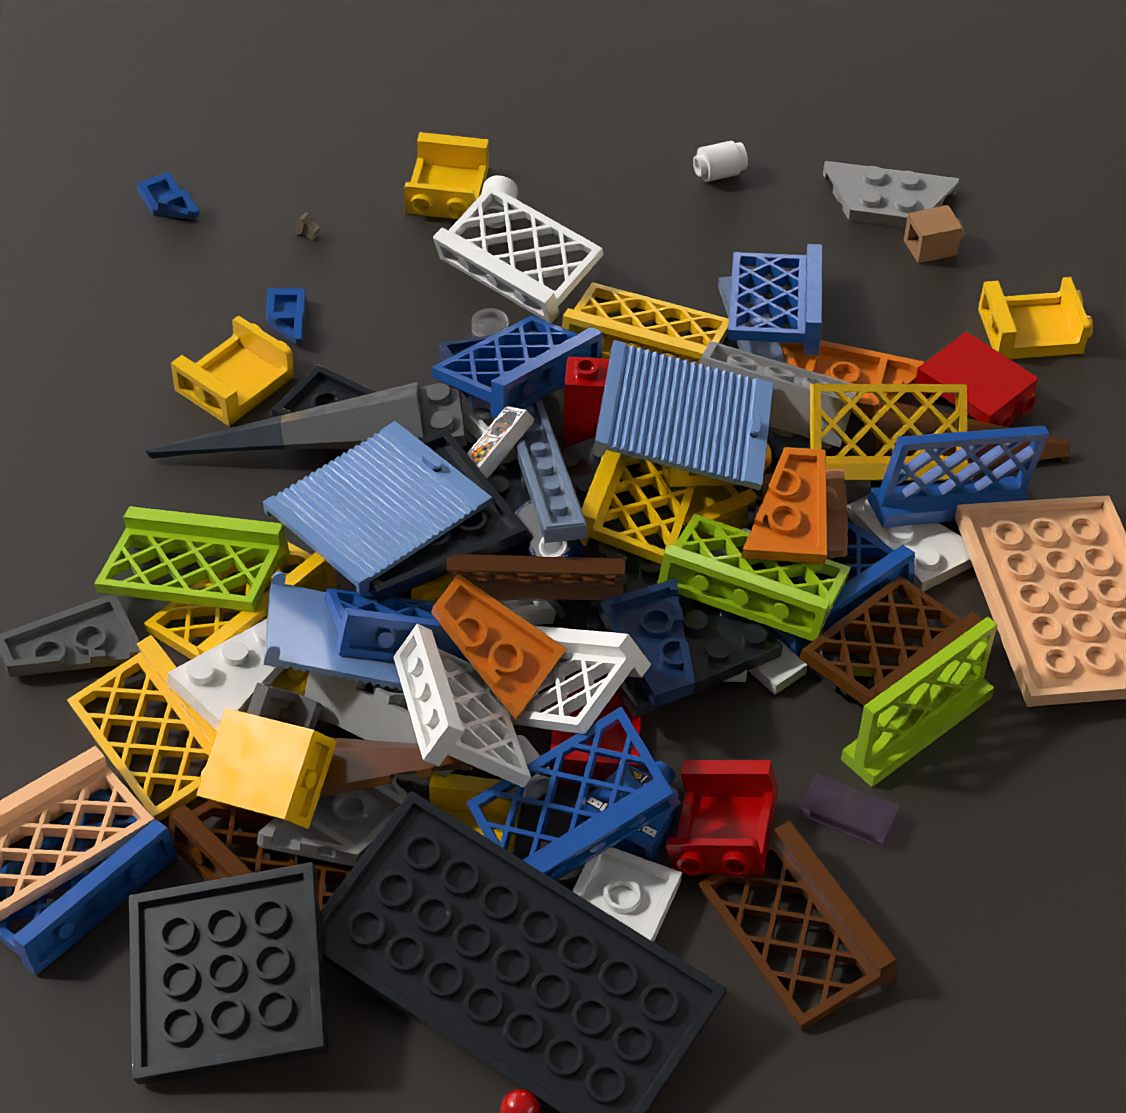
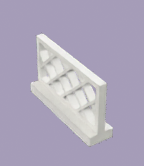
[433,185,604,323]
[394,624,531,787]
[482,626,651,734]

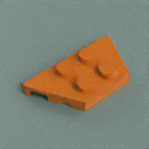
[779,340,924,417]

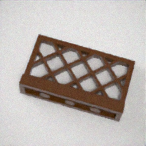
[447,554,625,602]
[799,575,983,706]
[169,801,353,911]
[698,820,897,1032]

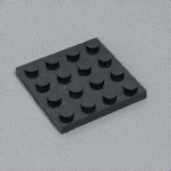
[369,429,527,602]
[129,862,329,1085]

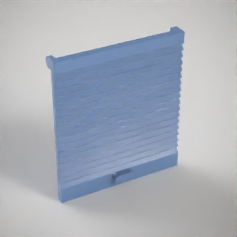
[592,340,773,490]
[263,421,492,595]
[263,571,403,691]

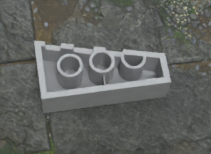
[304,671,465,777]

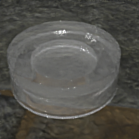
[471,308,509,337]

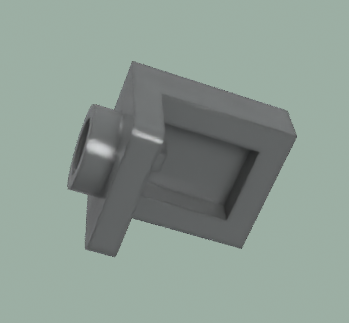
[247,682,322,730]

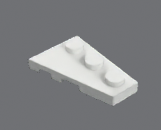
[848,495,973,592]
[167,619,284,730]

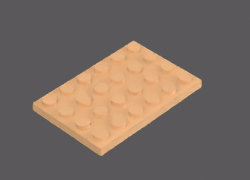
[955,495,1126,707]

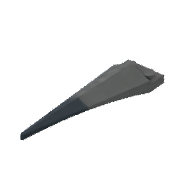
[146,382,467,459]

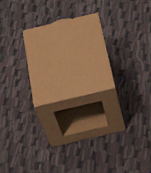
[904,205,964,263]

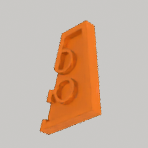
[741,447,827,564]
[431,574,566,720]

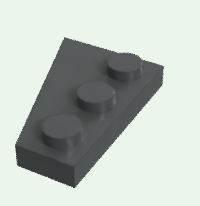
[0,594,140,677]

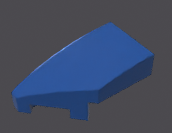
[137,172,199,219]
[266,288,306,345]

